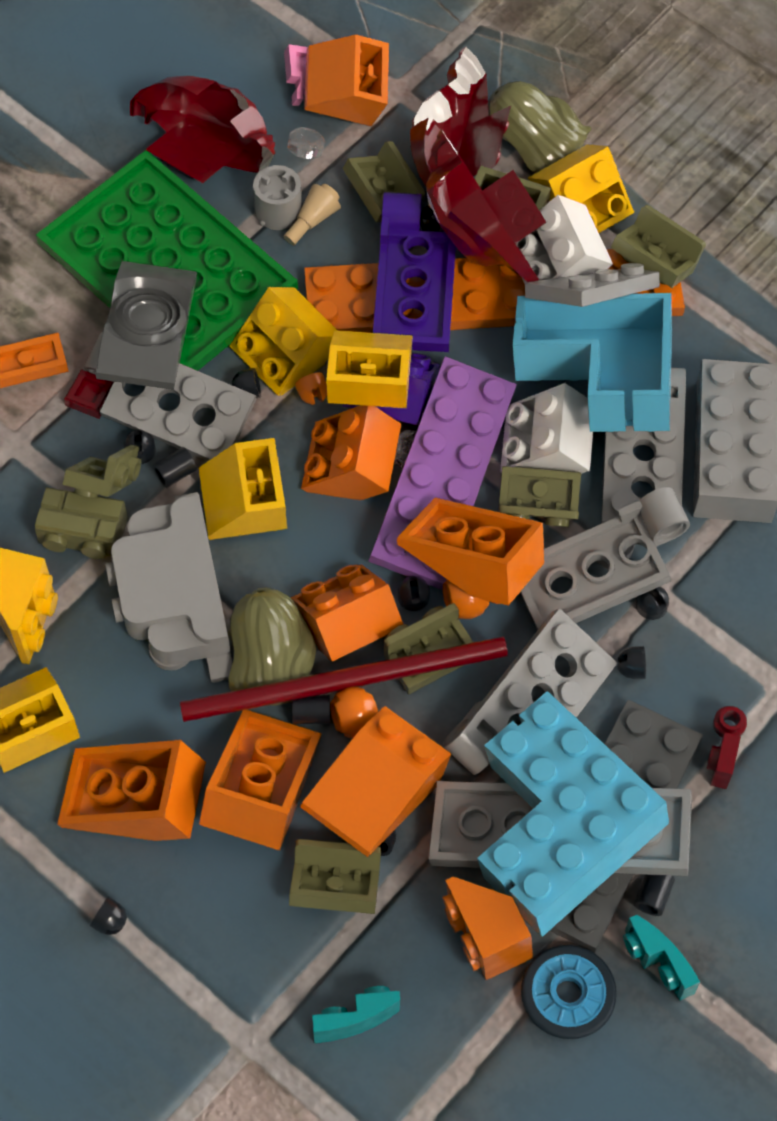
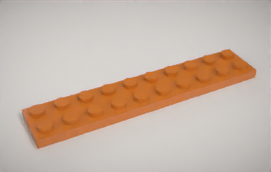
[304,249,685,333]

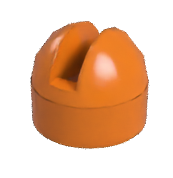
[295,372,327,405]

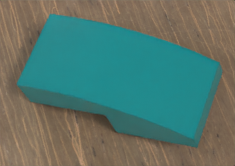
[623,915,700,1001]
[312,986,400,1044]

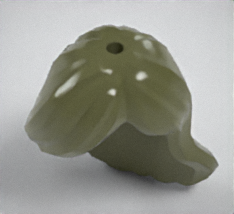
[488,81,592,173]
[228,587,316,706]

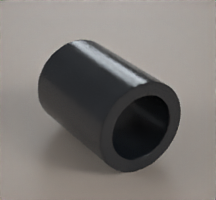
[153,447,197,488]
[292,695,330,724]
[634,874,675,916]

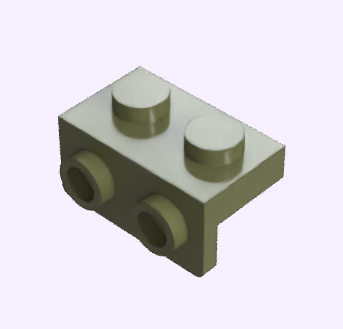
[342,141,425,222]
[611,205,706,288]
[62,445,141,498]
[498,466,581,527]
[384,603,473,695]
[289,839,381,914]

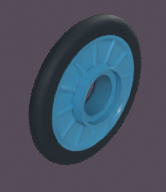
[521,945,617,1039]

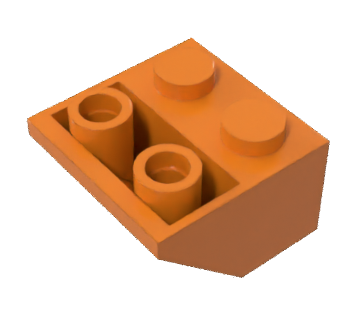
[304,35,389,126]
[301,405,401,500]
[291,564,404,662]
[442,877,533,980]

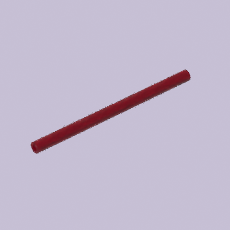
[180,636,508,722]

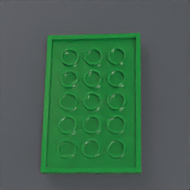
[36,150,298,371]

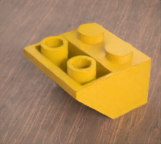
[528,144,634,233]
[230,287,338,396]
[326,330,413,408]
[198,438,287,540]
[0,548,58,665]
[0,667,80,773]

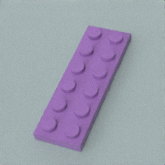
[368,356,517,590]

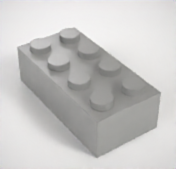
[693,359,777,523]

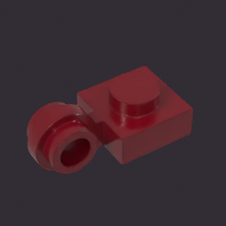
[706,706,747,790]

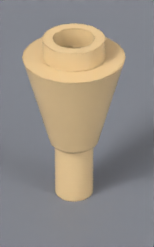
[283,184,341,246]

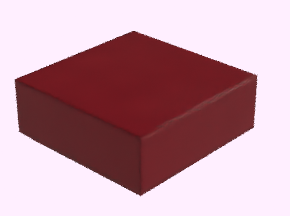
[64,369,114,419]

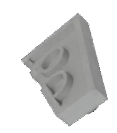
[525,263,660,307]

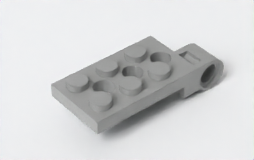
[84,332,257,461]
[601,367,686,524]
[521,487,690,629]
[442,608,617,775]

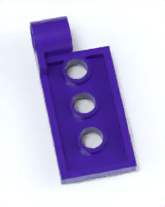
[373,192,456,352]

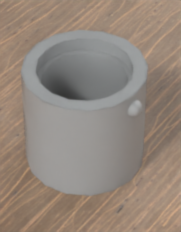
[253,165,302,230]

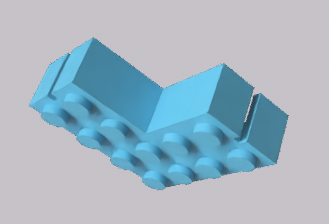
[513,293,672,432]
[477,691,669,937]

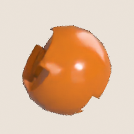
[443,579,490,620]
[330,687,378,738]

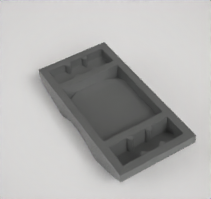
[96,261,197,390]

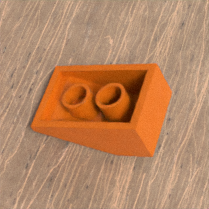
[397,497,544,606]
[300,706,451,857]
[199,710,322,851]
[57,740,206,841]

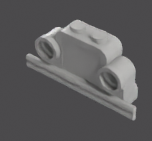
[105,492,233,683]

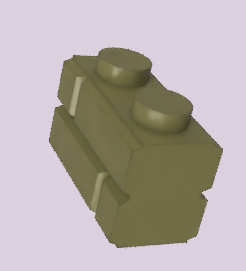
[35,487,127,559]

